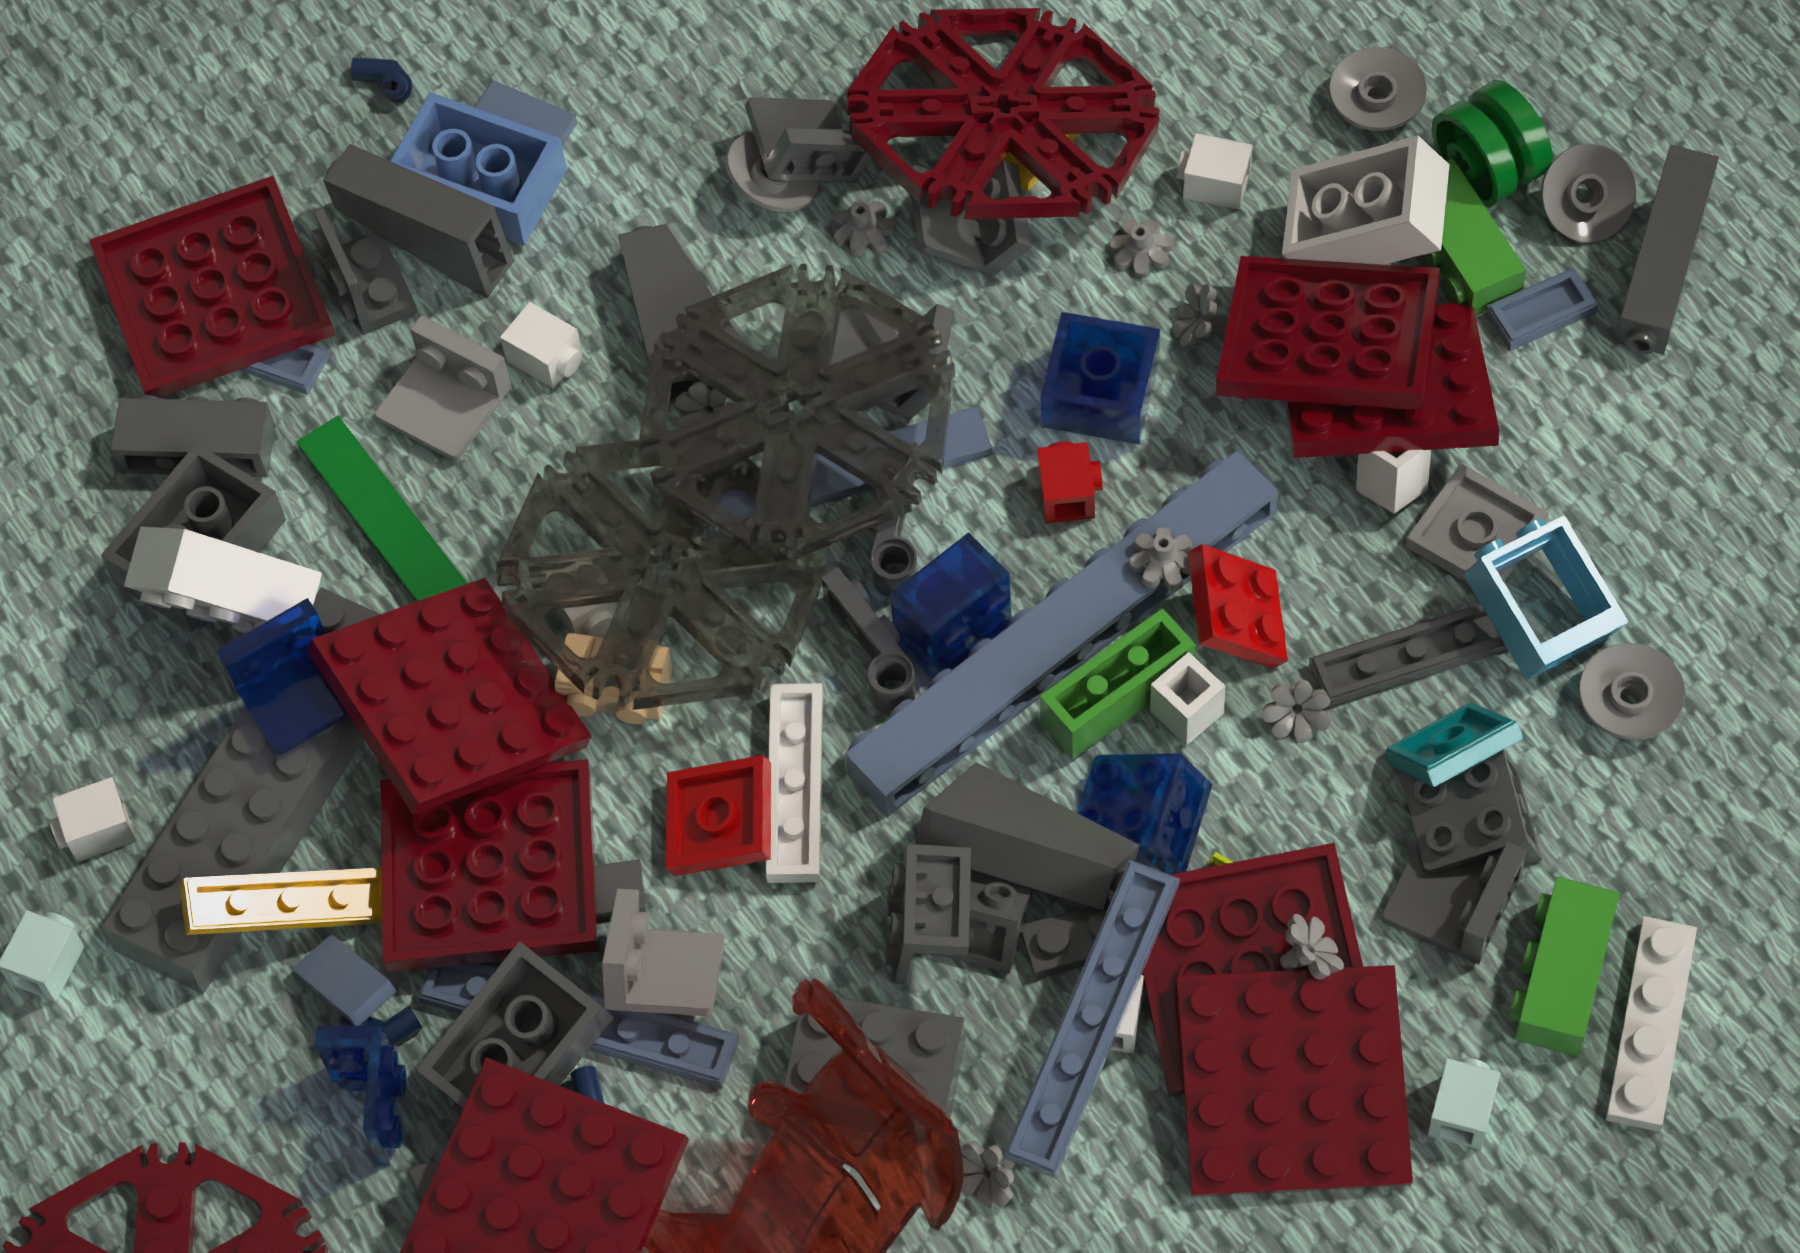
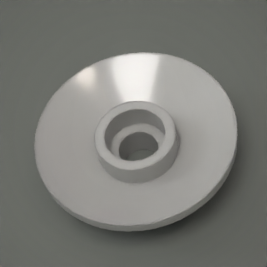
[1329,47,1427,131]
[726,132,818,212]
[1541,144,1636,243]
[1579,643,1685,740]

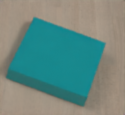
[1384,702,1524,787]

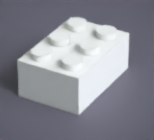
[1282,135,1449,265]
[124,526,322,639]

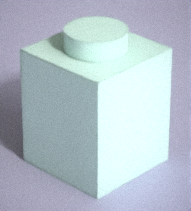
[0,910,84,1002]
[1428,1058,1501,1150]

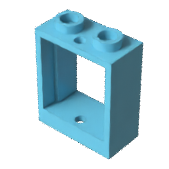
[1464,516,1628,681]

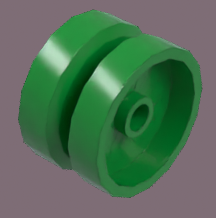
[1431,80,1553,208]

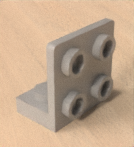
[375,315,512,461]
[602,888,725,1016]

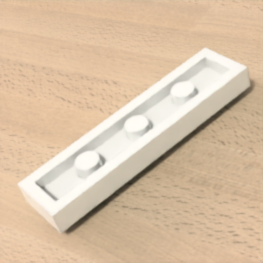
[766,683,823,883]
[1606,916,1697,1132]

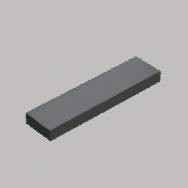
[1309,604,1508,709]

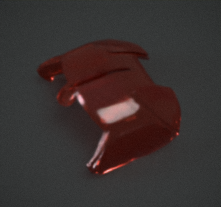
[644,978,964,1253]

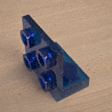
[216,598,349,755]
[1077,753,1213,875]
[315,1026,406,1165]

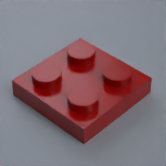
[1188,544,1288,668]
[666,755,771,876]

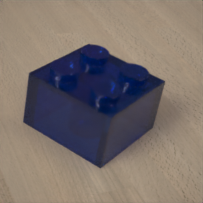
[1040,312,1160,445]
[890,532,1012,679]

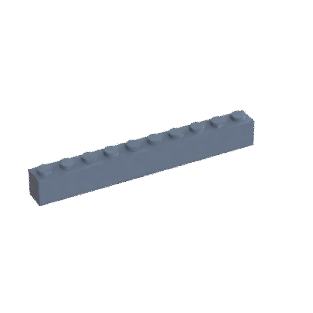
[845,450,1278,817]

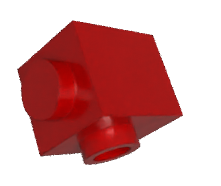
[1037,441,1103,524]

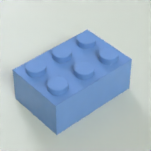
[390,92,567,246]

